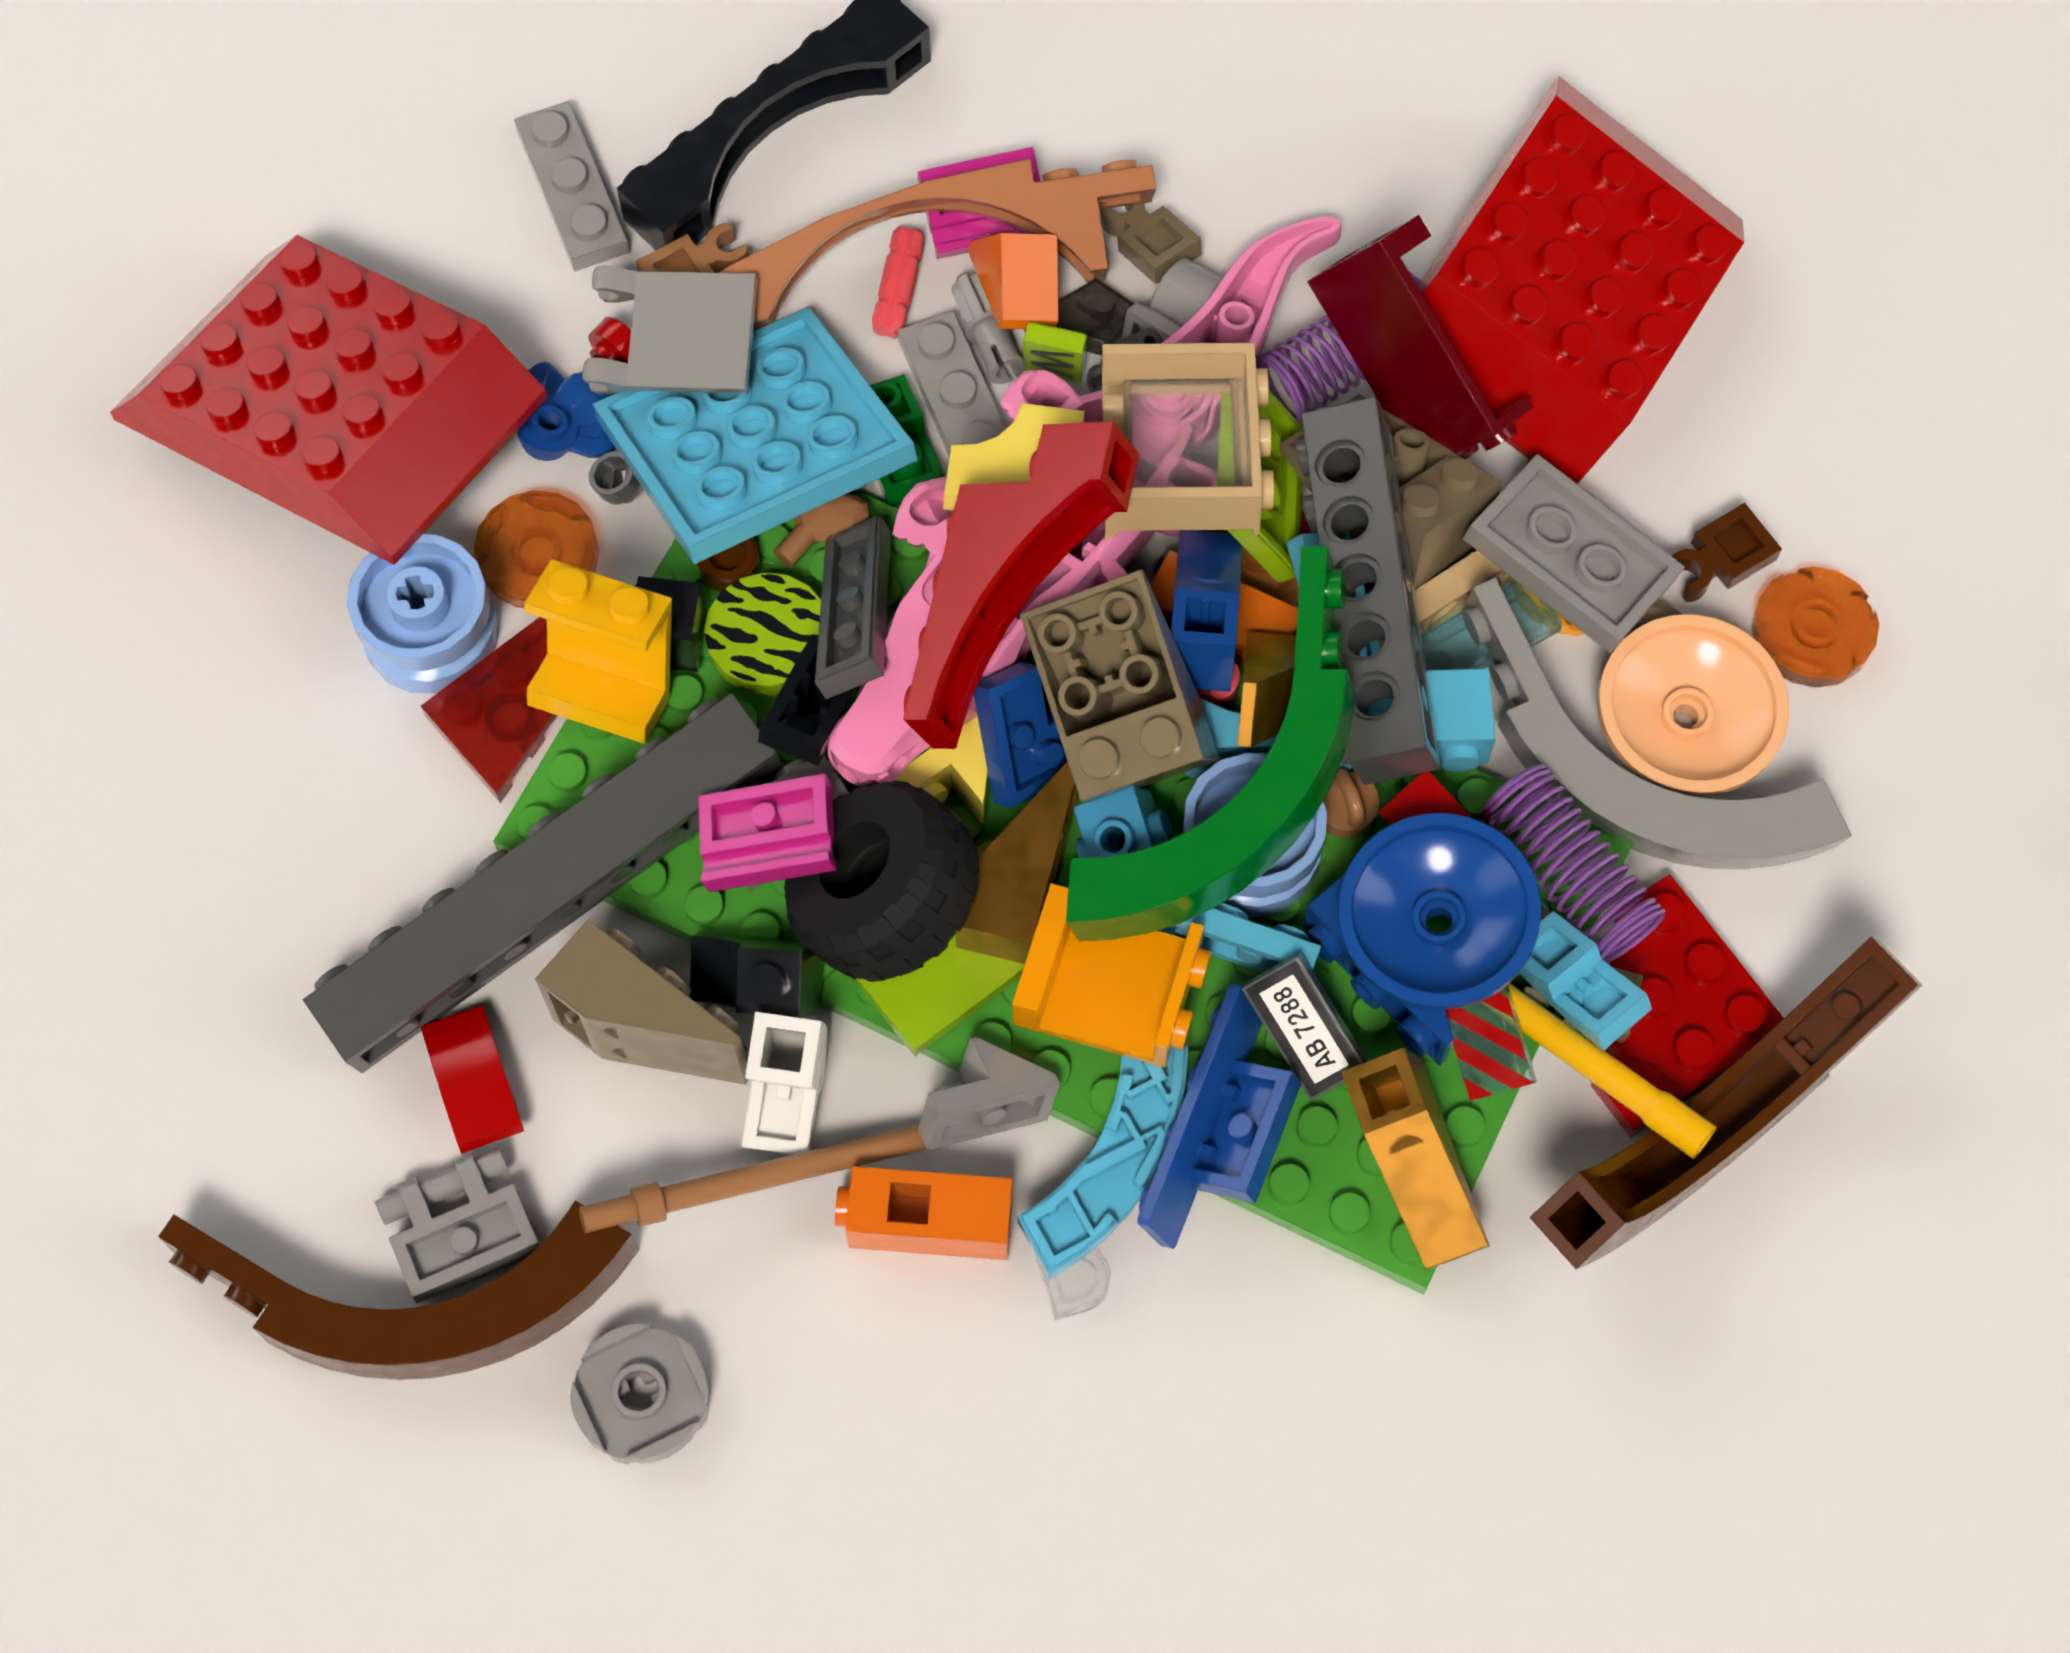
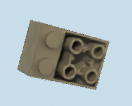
[1279,394,1502,590]
[1020,570,1220,801]
[535,920,749,1085]

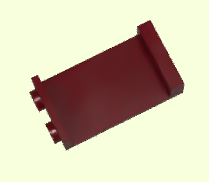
[1307,215,1534,459]

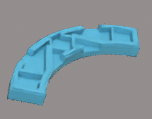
[1017,1043,1188,1280]

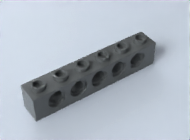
[1296,396,1440,785]

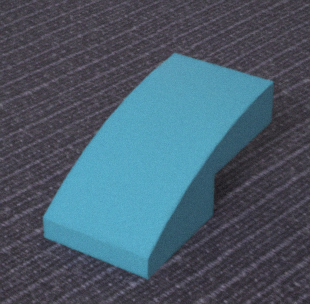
[1520,911,1652,1051]

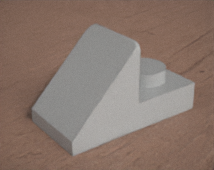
[918,1037,1061,1151]

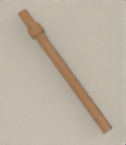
[579,1124,926,1233]

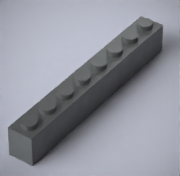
[302,693,783,1073]

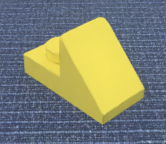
[892,717,990,824]

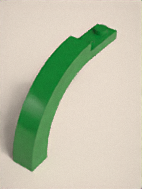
[1066,546,1355,941]

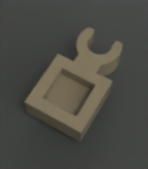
[1100,203,1202,285]

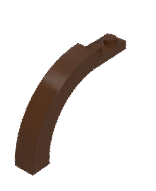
[1529,936,1923,1269]
[158,1200,639,1380]

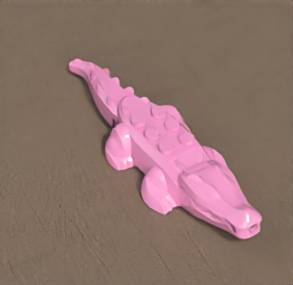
[828,216,1342,787]

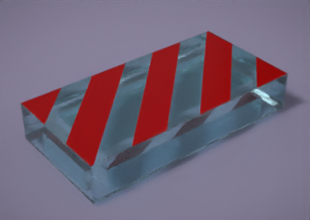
[1445,985,1537,1101]

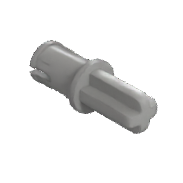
[951,273,1026,384]

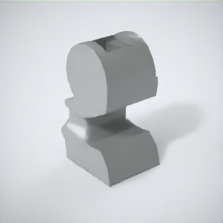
[1122,257,1222,342]

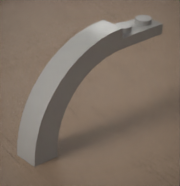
[1463,577,1852,869]

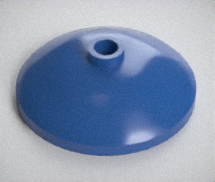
[1338,813,1541,1010]

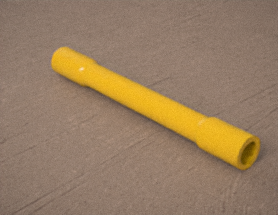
[1480,983,1717,1159]

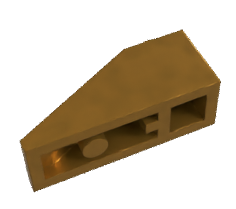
[1237,631,1296,747]
[955,762,1078,964]

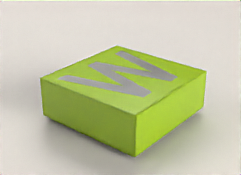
[1023,322,1087,383]

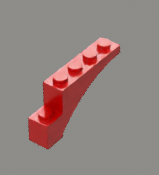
[903,421,1140,749]

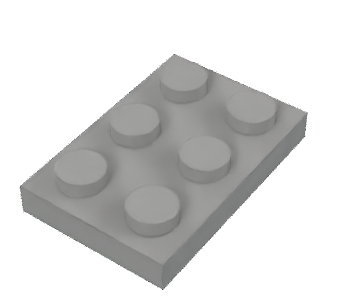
[1463,454,1685,654]

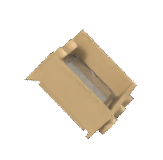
[1102,343,1274,541]

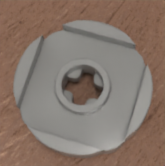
[570,1323,709,1464]

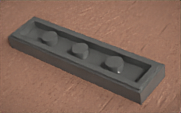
[815,516,891,699]

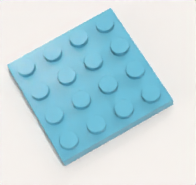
[592,307,918,564]

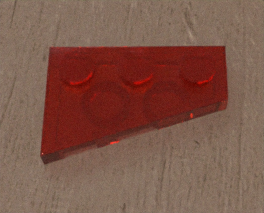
[421,617,558,804]

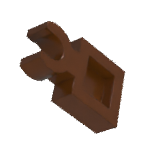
[1672,502,1782,602]

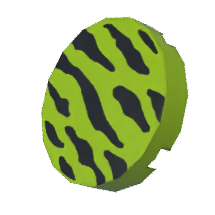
[704,572,821,695]

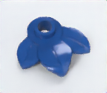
[517,362,616,461]

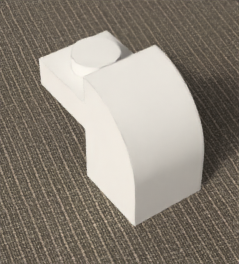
[741,1012,827,1155]

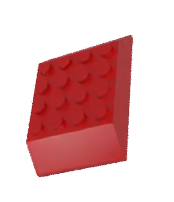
[1417,76,1744,484]
[110,235,548,565]

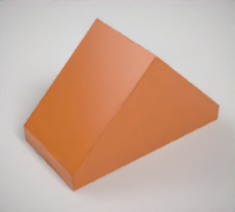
[967,233,1058,329]

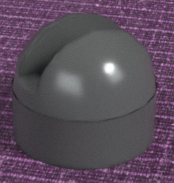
[589,451,642,505]

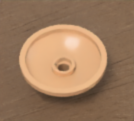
[1597,614,1789,797]

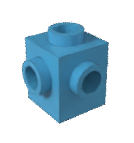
[1073,786,1175,858]

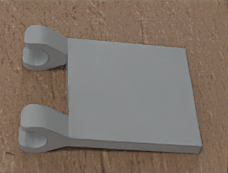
[582,265,758,394]

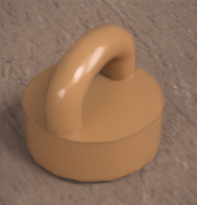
[1323,768,1380,839]

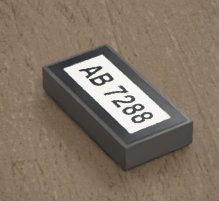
[1241,951,1368,1101]

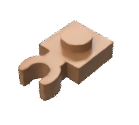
[636,223,749,273]

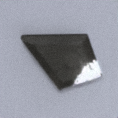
[1024,278,1135,356]

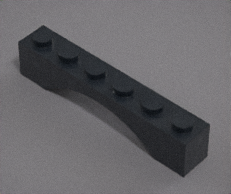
[617,0,931,250]

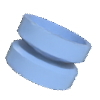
[347,534,499,694]
[1182,753,1327,918]

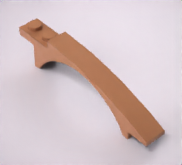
[719,159,1156,331]

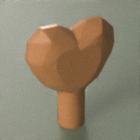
[773,494,869,568]

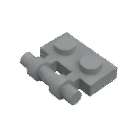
[375,1148,540,1304]

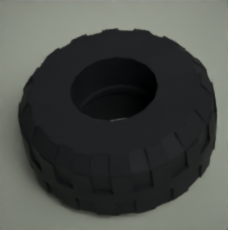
[784,780,979,982]

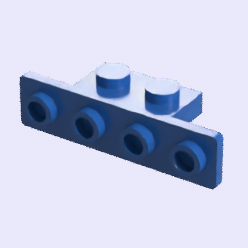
[1137,984,1301,1249]

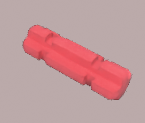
[872,226,924,338]

